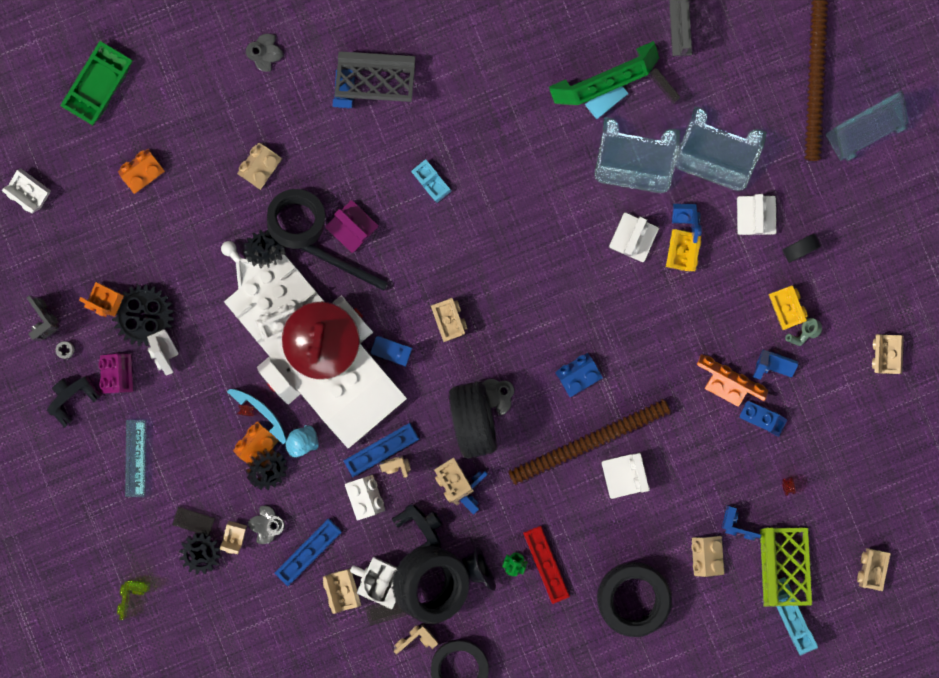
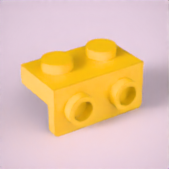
[666,229,701,272]
[769,286,808,330]

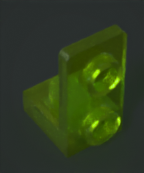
[117,580,150,620]

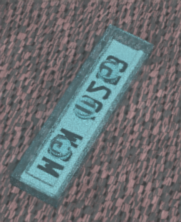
[125,420,146,497]

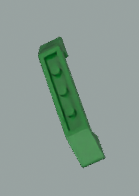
[549,41,659,105]

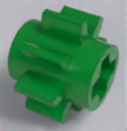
[502,553,527,577]

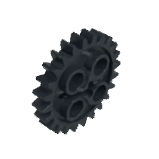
[112,285,175,347]

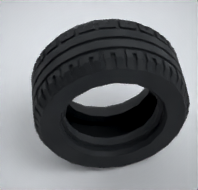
[449,381,497,458]
[392,546,469,624]
[597,562,672,637]

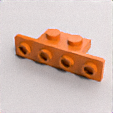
[697,354,768,407]

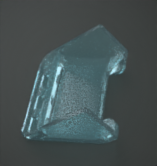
[826,91,909,161]
[675,106,767,191]
[594,117,680,193]

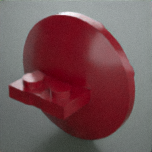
[282,302,360,379]

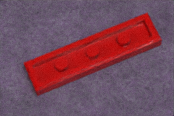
[523,525,570,604]

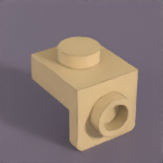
[220,521,247,554]

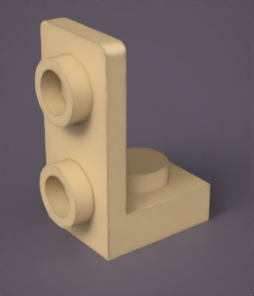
[394,624,438,654]

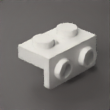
[2,168,51,213]
[255,304,295,343]
[148,330,179,376]
[345,475,385,520]

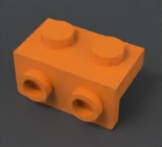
[118,149,165,194]
[79,282,124,317]
[233,421,279,463]

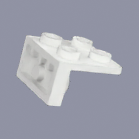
[602,453,649,499]

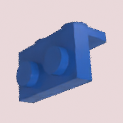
[555,353,603,397]

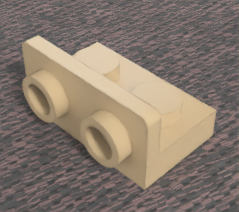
[380,455,411,478]
[434,458,473,505]

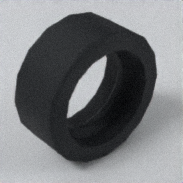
[782,233,821,263]

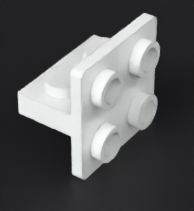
[737,194,776,235]
[609,213,659,262]

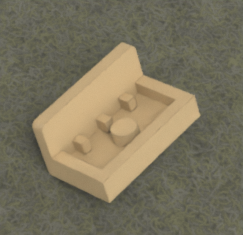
[237,143,282,190]
[431,298,467,342]
[872,334,904,374]
[692,536,724,577]
[857,548,890,591]
[323,568,361,614]

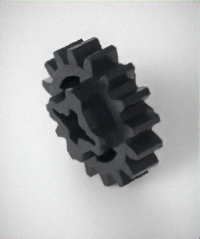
[243,230,286,268]
[245,449,288,490]
[179,532,222,575]

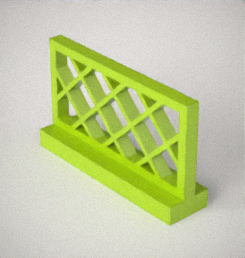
[760,528,812,607]

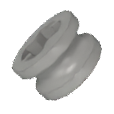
[56,341,74,359]

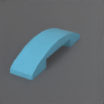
[227,389,287,444]
[776,577,818,655]

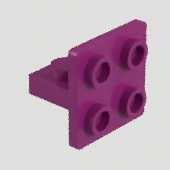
[326,200,378,253]
[99,354,133,394]

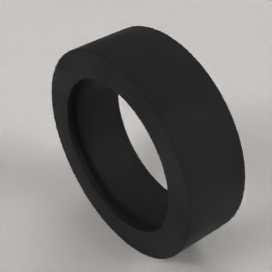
[267,189,325,249]
[431,639,489,678]

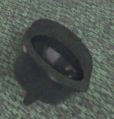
[462,547,496,591]

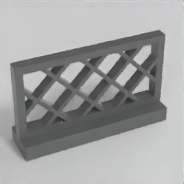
[669,0,692,57]
[335,51,415,102]

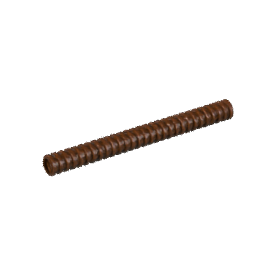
[804,0,829,161]
[508,399,671,486]

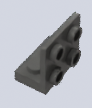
[26,295,59,341]

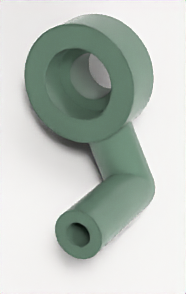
[785,318,822,346]

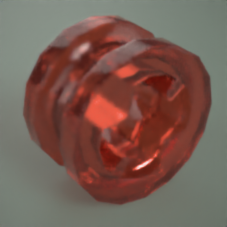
[237,405,255,416]
[782,477,796,496]

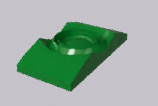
[60,41,133,126]

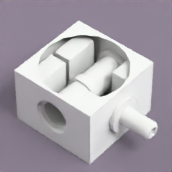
[350,557,397,609]

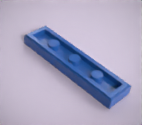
[343,423,419,477]
[275,518,342,586]

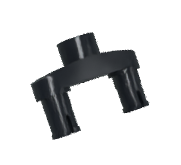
[46,375,102,428]
[392,503,442,551]

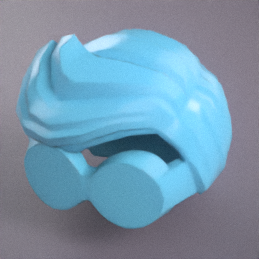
[286,425,319,457]

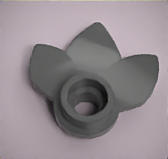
[245,34,284,72]
[483,379,515,415]
[248,506,285,544]

